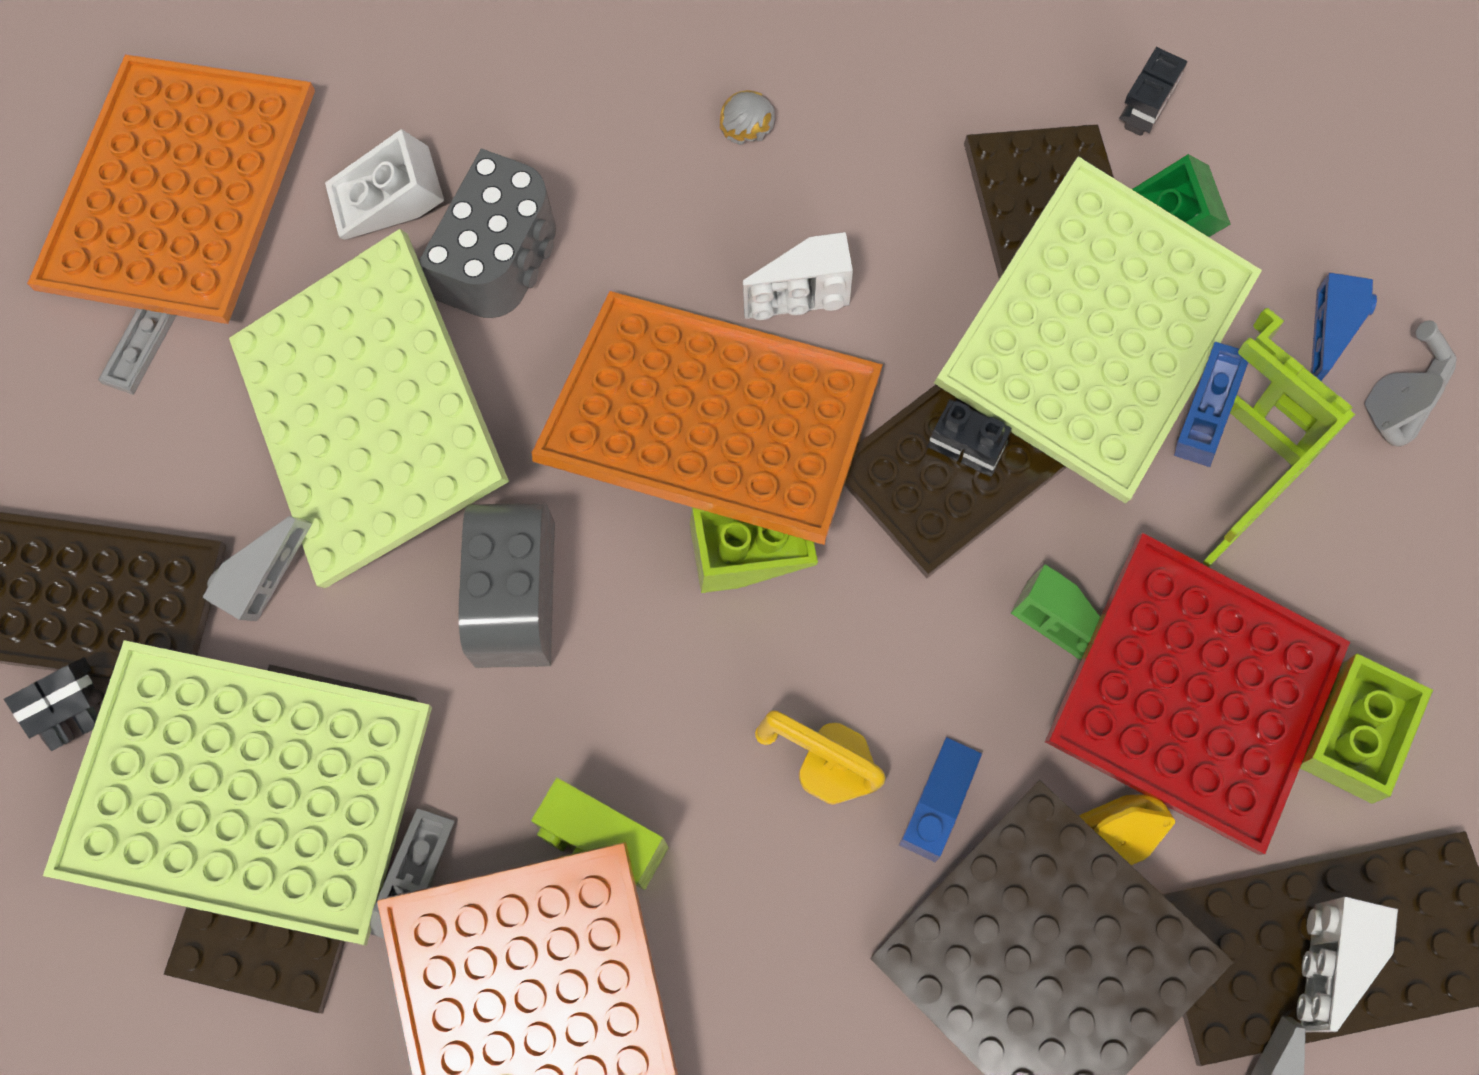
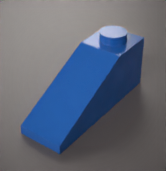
[1311,273,1377,381]
[1174,342,1249,467]
[899,737,982,862]

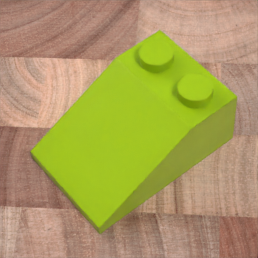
[689,507,818,593]

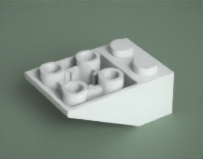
[743,232,853,320]
[1297,897,1398,1032]

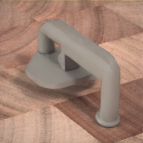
[1365,320,1457,447]

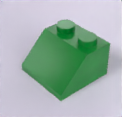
[1132,154,1231,237]

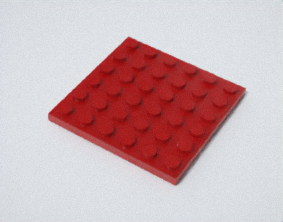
[1045,533,1350,855]

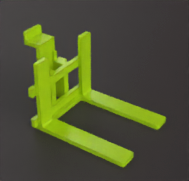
[1202,308,1355,567]

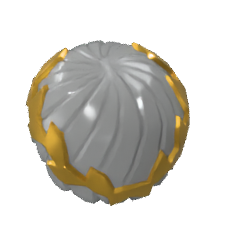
[719,90,775,145]

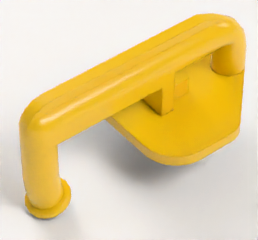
[755,710,886,805]
[1079,794,1175,865]

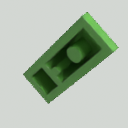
[1011,564,1100,661]

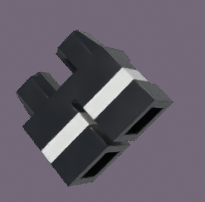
[1119,46,1188,136]
[927,400,1012,477]
[3,657,105,751]

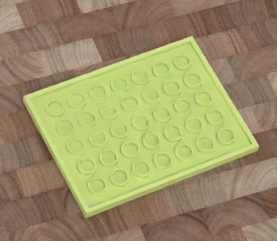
[934,157,1262,504]
[229,229,509,588]
[43,640,432,946]

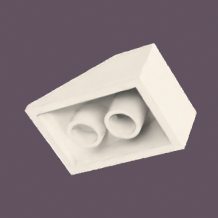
[325,129,444,240]

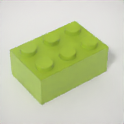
[1300,653,1433,804]
[531,777,669,890]

